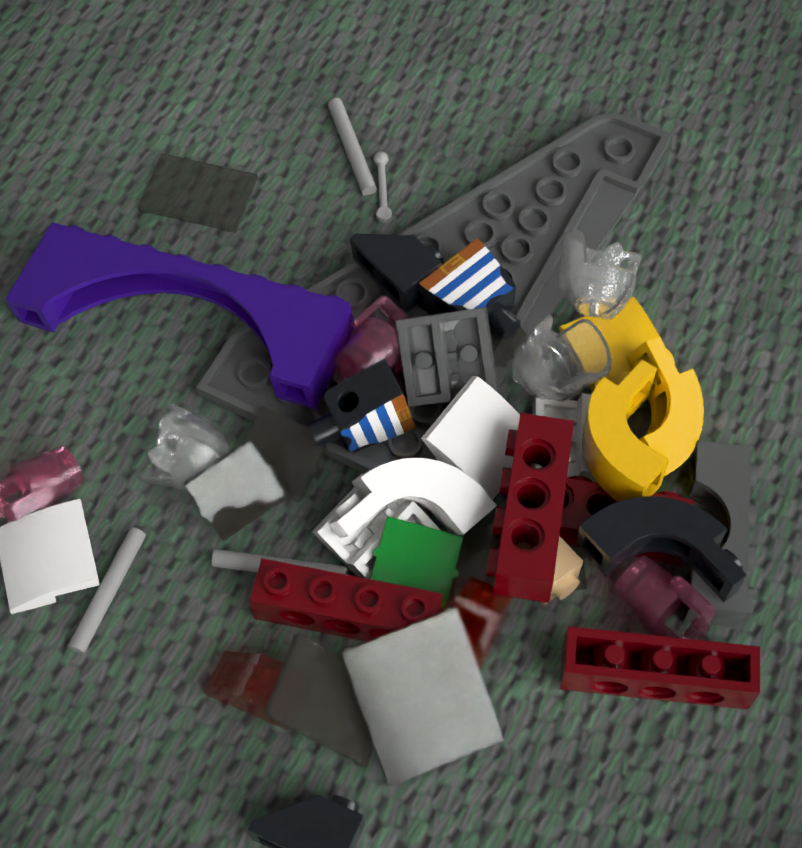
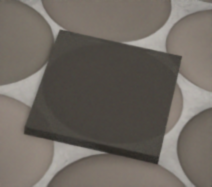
[341,607,504,787]

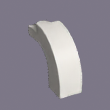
[329,458,497,538]

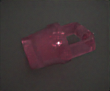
[335,296,409,379]
[0,446,84,522]
[614,555,715,640]

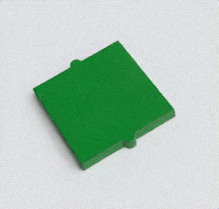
[370,516,463,610]

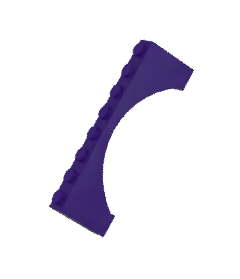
[5,222,355,409]

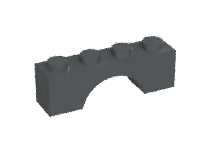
[683,441,758,628]

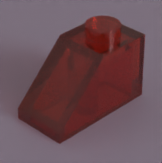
[427,577,513,694]
[203,651,308,731]

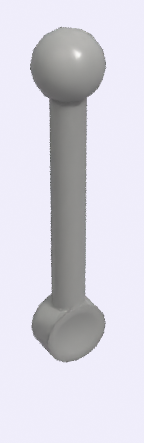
[373,151,392,223]

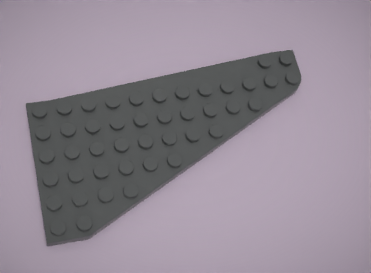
[196,113,671,473]

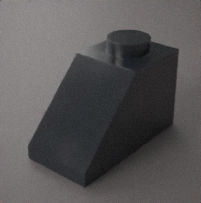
[350,233,444,313]
[248,795,365,848]

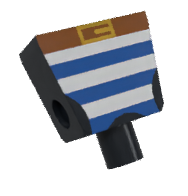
[419,238,521,340]
[307,358,416,452]

